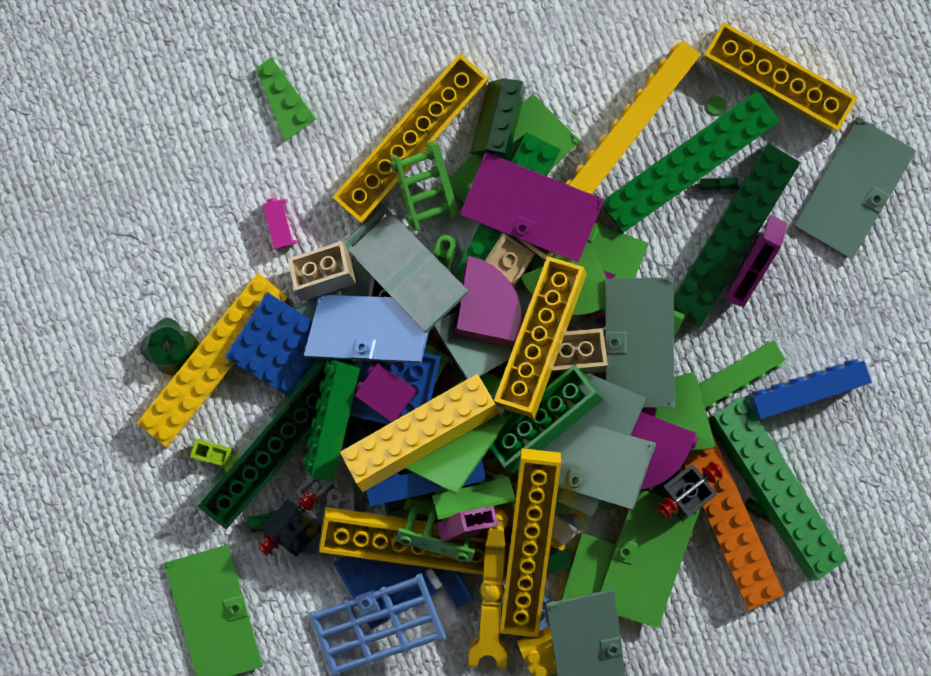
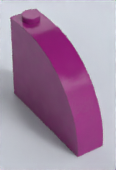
[727,215,788,308]
[453,256,521,348]
[630,412,698,489]

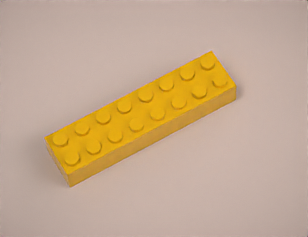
[702,22,858,134]
[494,256,587,418]
[340,374,500,492]

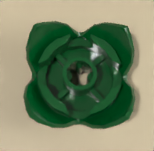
[140,317,199,376]

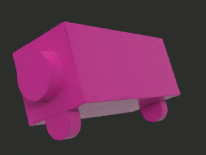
[263,197,299,250]

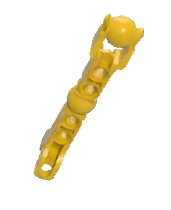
[469,504,509,670]

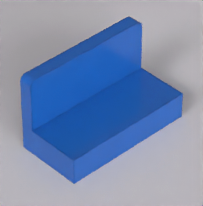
[438,570,474,608]

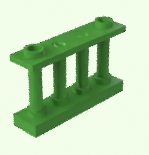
[390,140,459,231]
[395,495,475,563]

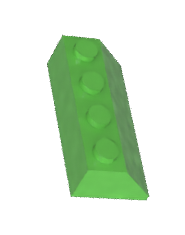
[432,473,516,520]

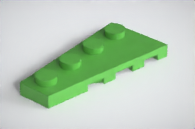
[256,57,316,142]

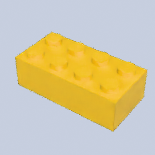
[517,626,557,676]

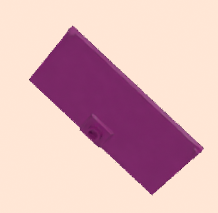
[460,152,605,263]

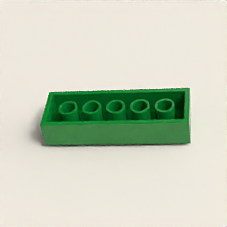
[303,359,360,482]
[490,364,604,473]

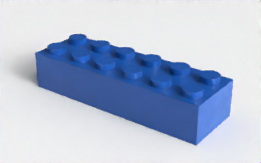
[749,358,872,419]
[366,458,486,506]

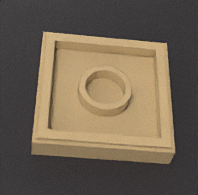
[485,233,535,286]

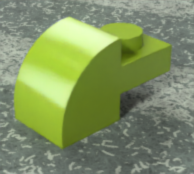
[190,438,232,466]

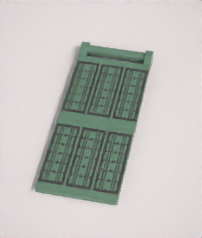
[342,203,469,332]

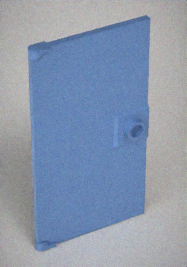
[304,295,429,363]

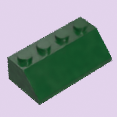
[470,78,526,161]

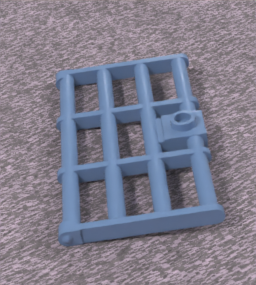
[310,574,446,676]

